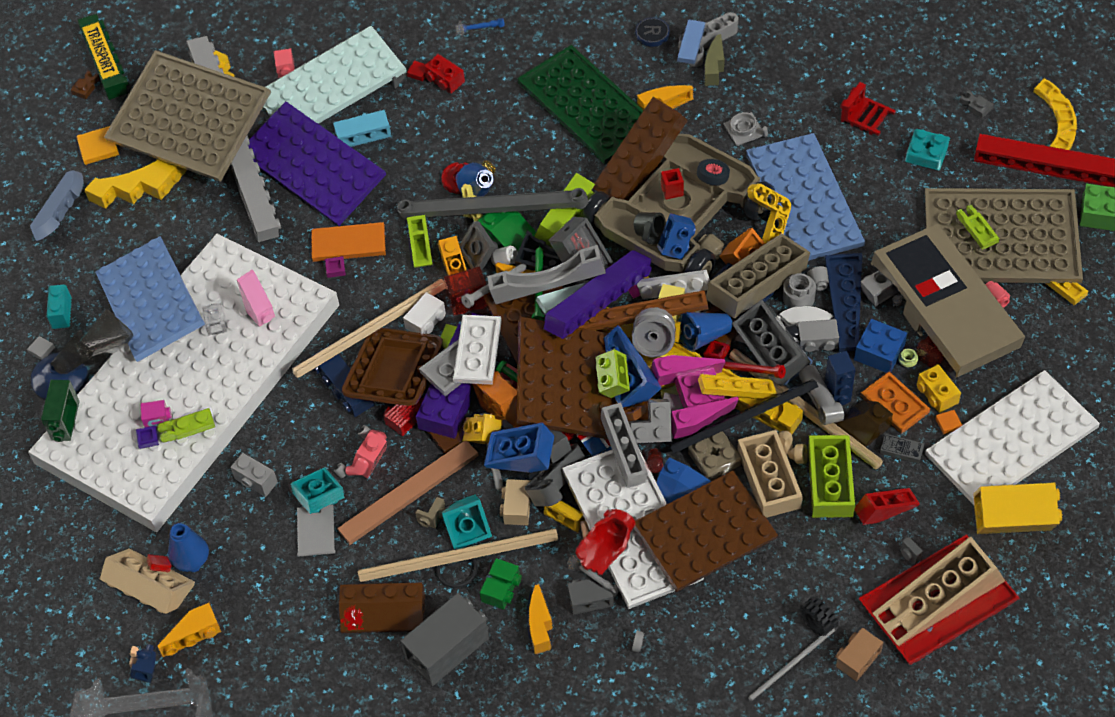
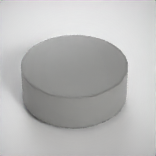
[632,630,644,652]

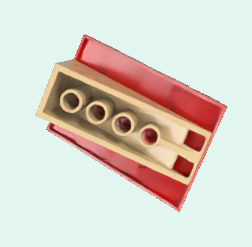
[859,534,1020,665]

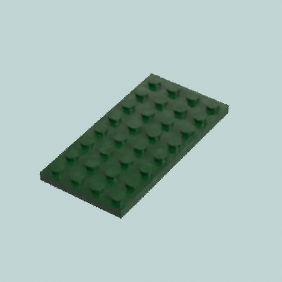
[517,45,644,165]

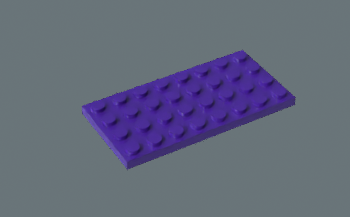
[248,101,386,226]

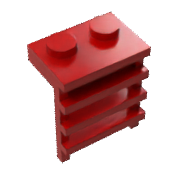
[840,82,896,136]

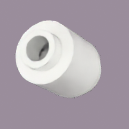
[491,246,518,265]

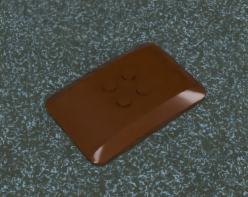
[342,328,443,406]

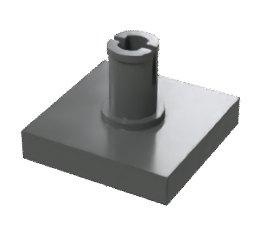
[459,221,498,274]

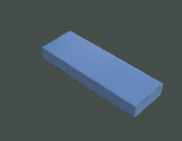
[678,20,705,64]

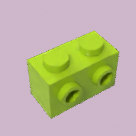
[596,349,630,398]

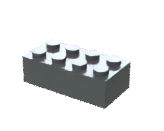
[732,299,811,386]

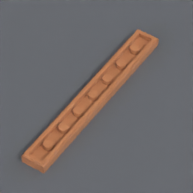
[338,441,478,545]

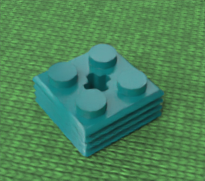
[905,129,950,170]
[291,468,345,514]

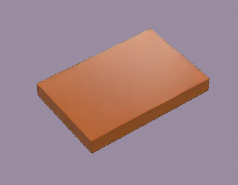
[860,372,930,434]

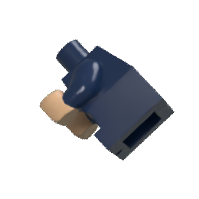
[129,644,156,683]

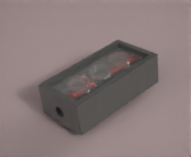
[549,217,614,285]

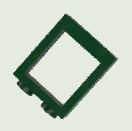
[41,380,80,442]

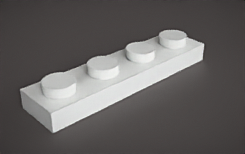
[637,270,710,299]

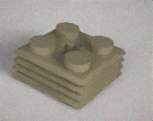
[688,431,742,480]

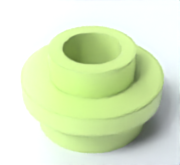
[898,349,918,367]

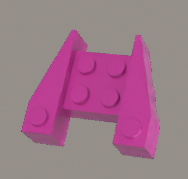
[650,355,739,439]

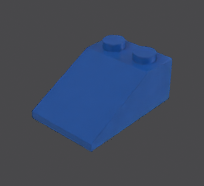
[484,423,554,472]

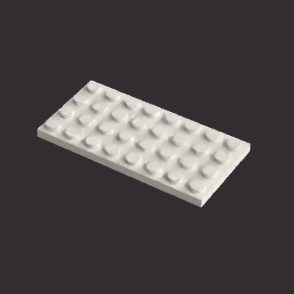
[925,370,1100,505]
[562,450,704,609]

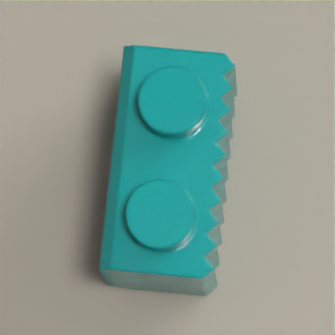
[47,284,72,329]

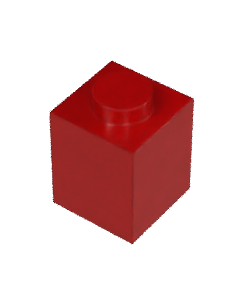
[661,168,684,200]

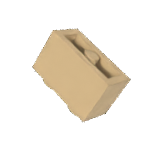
[500,479,531,525]

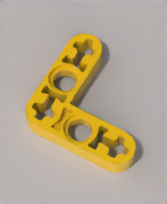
[747,184,791,244]

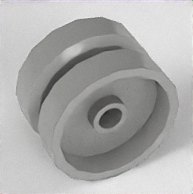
[632,308,675,357]

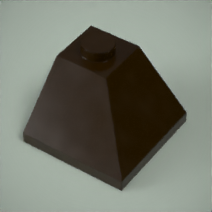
[835,400,893,447]

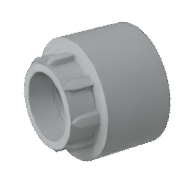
[782,273,816,308]

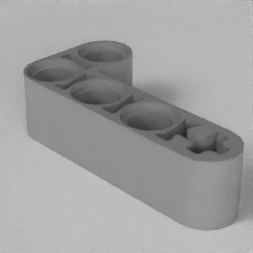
[679,13,738,67]

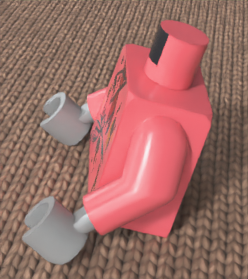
[334,425,387,479]

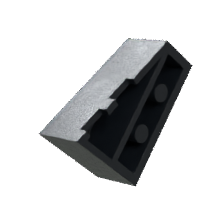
[514,231,570,287]

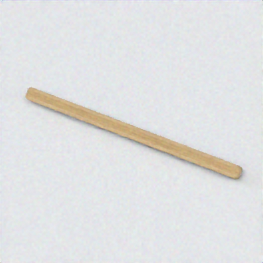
[292,279,446,378]
[729,349,883,469]
[358,529,558,582]

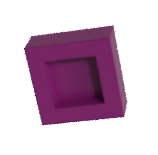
[325,256,346,278]

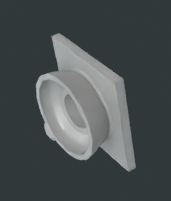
[724,112,768,146]

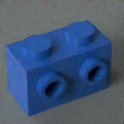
[657,213,696,259]

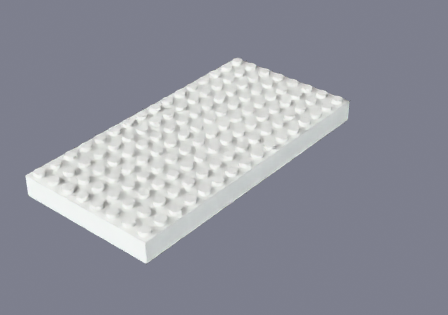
[28,234,339,532]

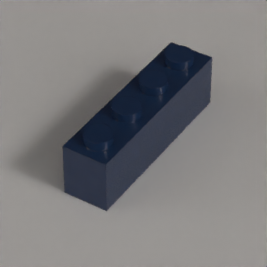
[311,344,374,417]

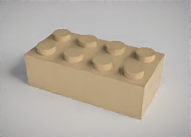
[737,430,803,518]

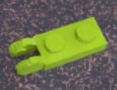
[956,205,999,250]
[157,408,216,442]

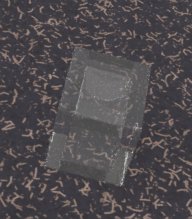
[202,303,227,336]

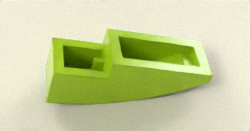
[407,215,433,268]

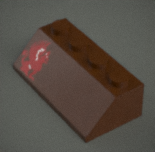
[339,583,425,633]

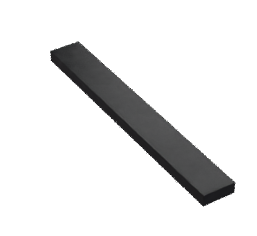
[670,379,819,453]

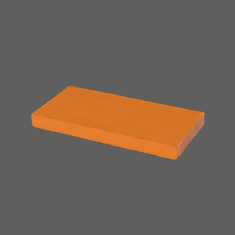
[312,222,386,262]

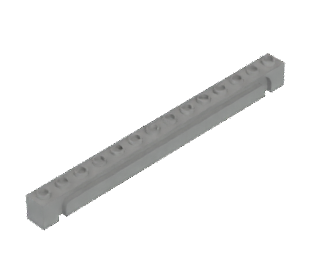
[187,36,281,242]

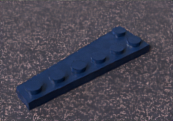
[825,253,862,352]

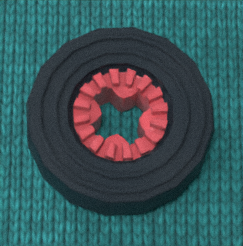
[697,159,730,185]

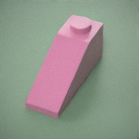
[237,270,275,327]

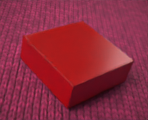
[407,61,426,81]
[146,554,171,572]

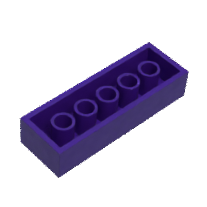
[416,324,475,439]

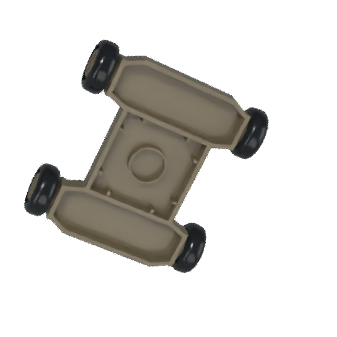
[580,133,775,277]

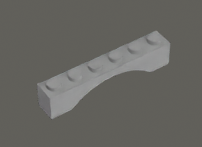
[487,245,606,304]

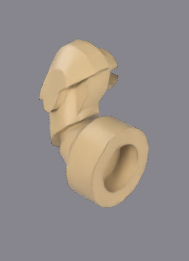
[778,431,808,464]

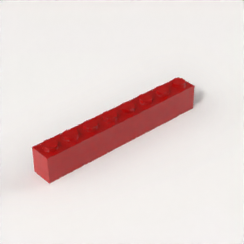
[974,134,1115,188]

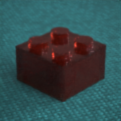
[444,266,487,316]

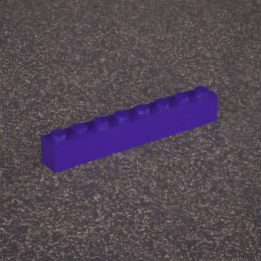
[544,250,651,339]

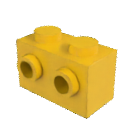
[917,364,961,413]
[463,414,502,444]

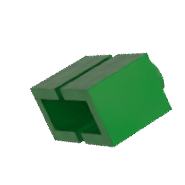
[480,558,522,610]

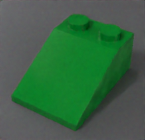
[478,211,536,251]

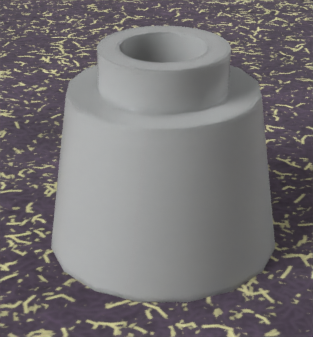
[807,266,829,291]

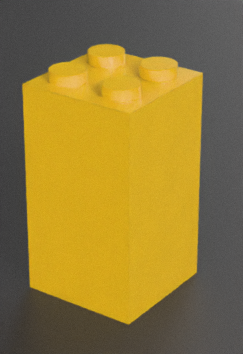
[973,483,1062,534]

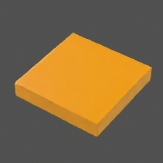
[77,126,119,165]

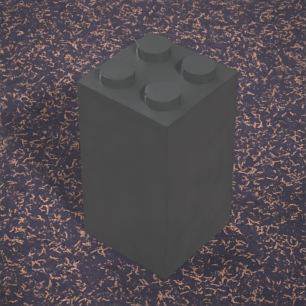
[401,593,489,687]

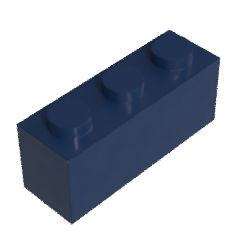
[825,351,856,406]

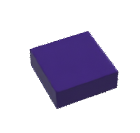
[136,425,159,449]

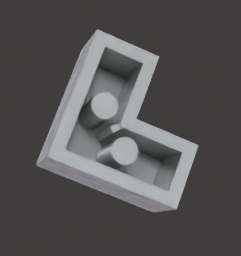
[629,399,671,443]

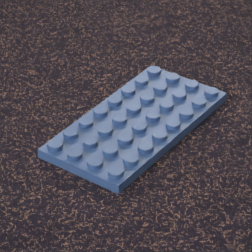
[746,133,865,260]
[96,237,205,362]

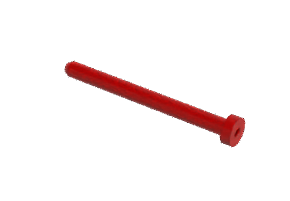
[723,362,786,379]

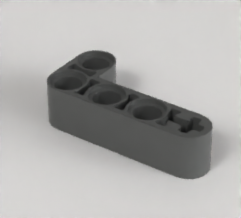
[525,443,586,506]

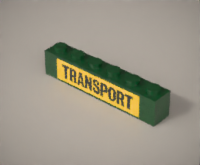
[77,13,129,100]

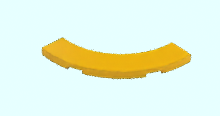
[1033,78,1077,150]

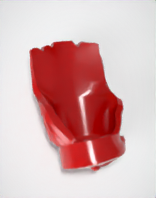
[576,509,636,575]

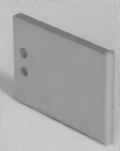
[297,505,336,557]

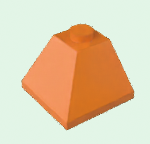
[719,228,765,265]

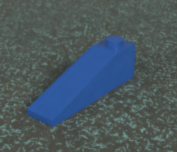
[604,325,662,407]
[656,458,712,504]

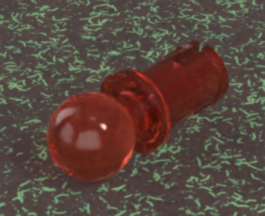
[647,448,663,473]

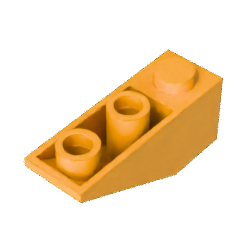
[438,236,472,294]
[158,603,221,657]

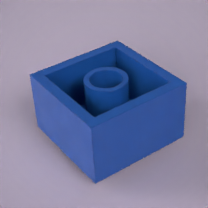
[854,319,907,373]

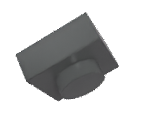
[901,537,923,565]

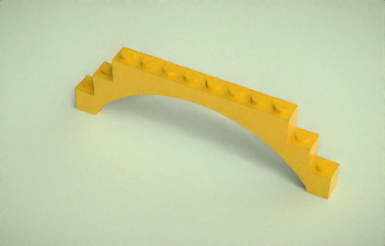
[85,50,235,209]

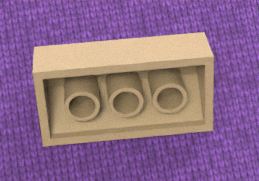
[100,549,195,613]

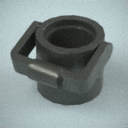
[634,212,666,244]

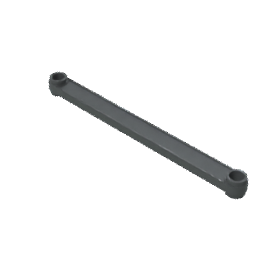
[397,188,588,220]

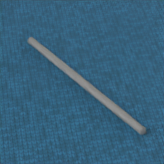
[749,628,835,701]

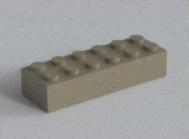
[706,233,810,319]

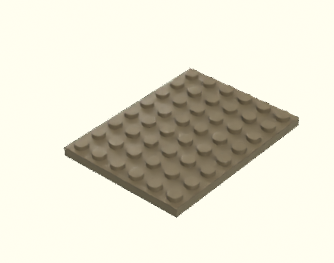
[104,50,271,182]
[925,188,1083,283]

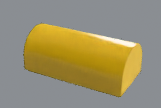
[544,500,585,532]

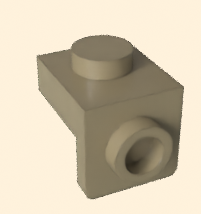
[416,497,447,529]

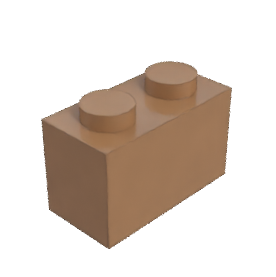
[836,628,883,682]

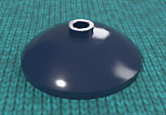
[30,352,88,400]

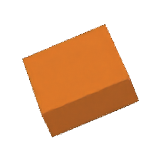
[935,410,962,435]

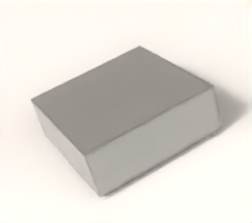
[27,336,55,360]

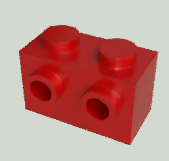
[424,54,465,93]

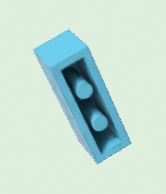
[333,110,391,147]

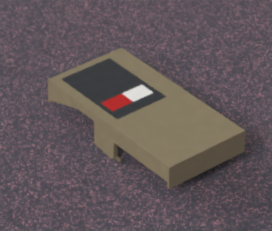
[871,224,1025,378]

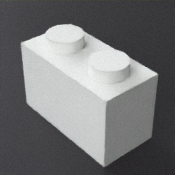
[403,292,446,334]

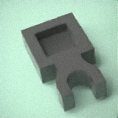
[959,90,994,119]

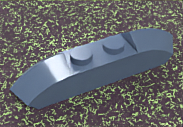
[30,170,83,242]

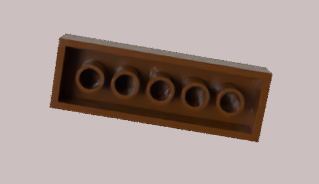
[593,96,688,201]

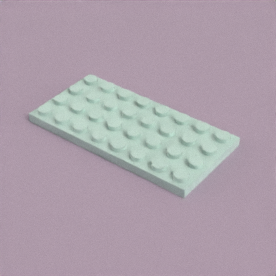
[263,26,406,123]

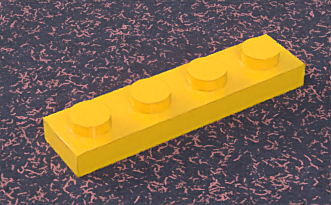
[698,374,777,399]

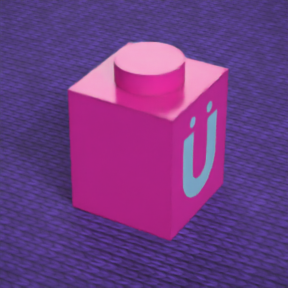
[141,400,172,428]

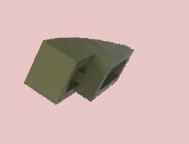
[704,34,724,86]

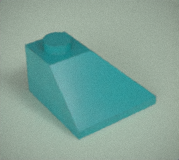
[442,494,492,550]

